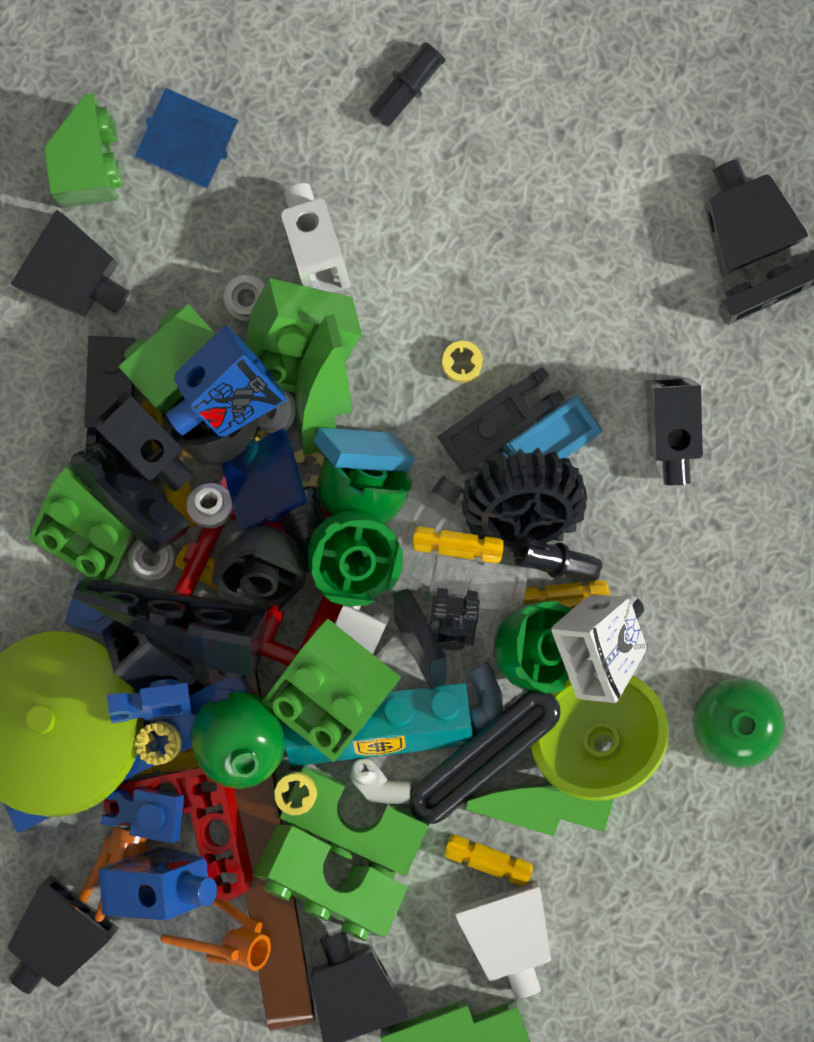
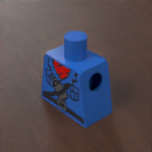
[166,325,287,436]
[99,847,217,920]

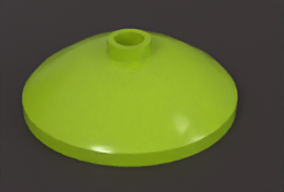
[531,675,669,801]

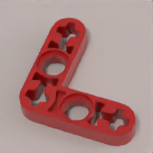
[103,767,253,900]

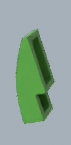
[294,314,352,455]
[464,783,614,836]
[380,999,530,1042]

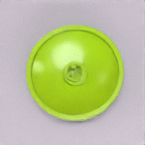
[0,631,144,817]

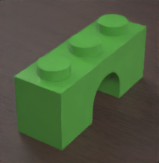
[280,765,429,879]
[252,824,408,941]

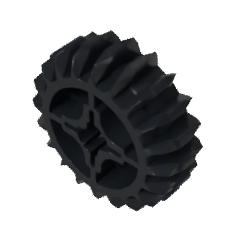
[461,447,588,553]

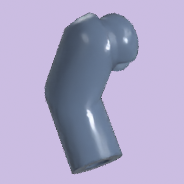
[468,663,503,731]

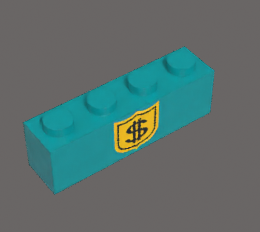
[283,683,472,767]

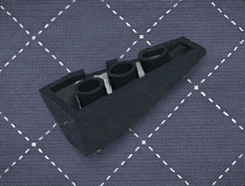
[73,576,268,679]

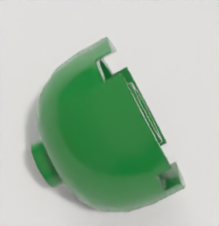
[317,456,412,523]
[307,510,403,607]
[494,601,571,693]
[693,677,785,769]
[190,692,285,789]

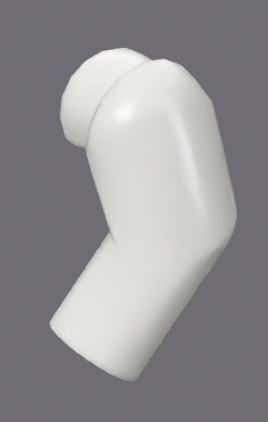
[350,758,413,805]

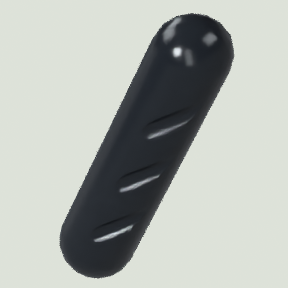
[409,690,561,824]

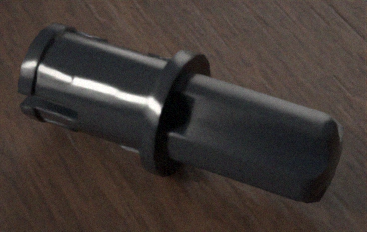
[369,42,446,127]
[513,537,603,582]

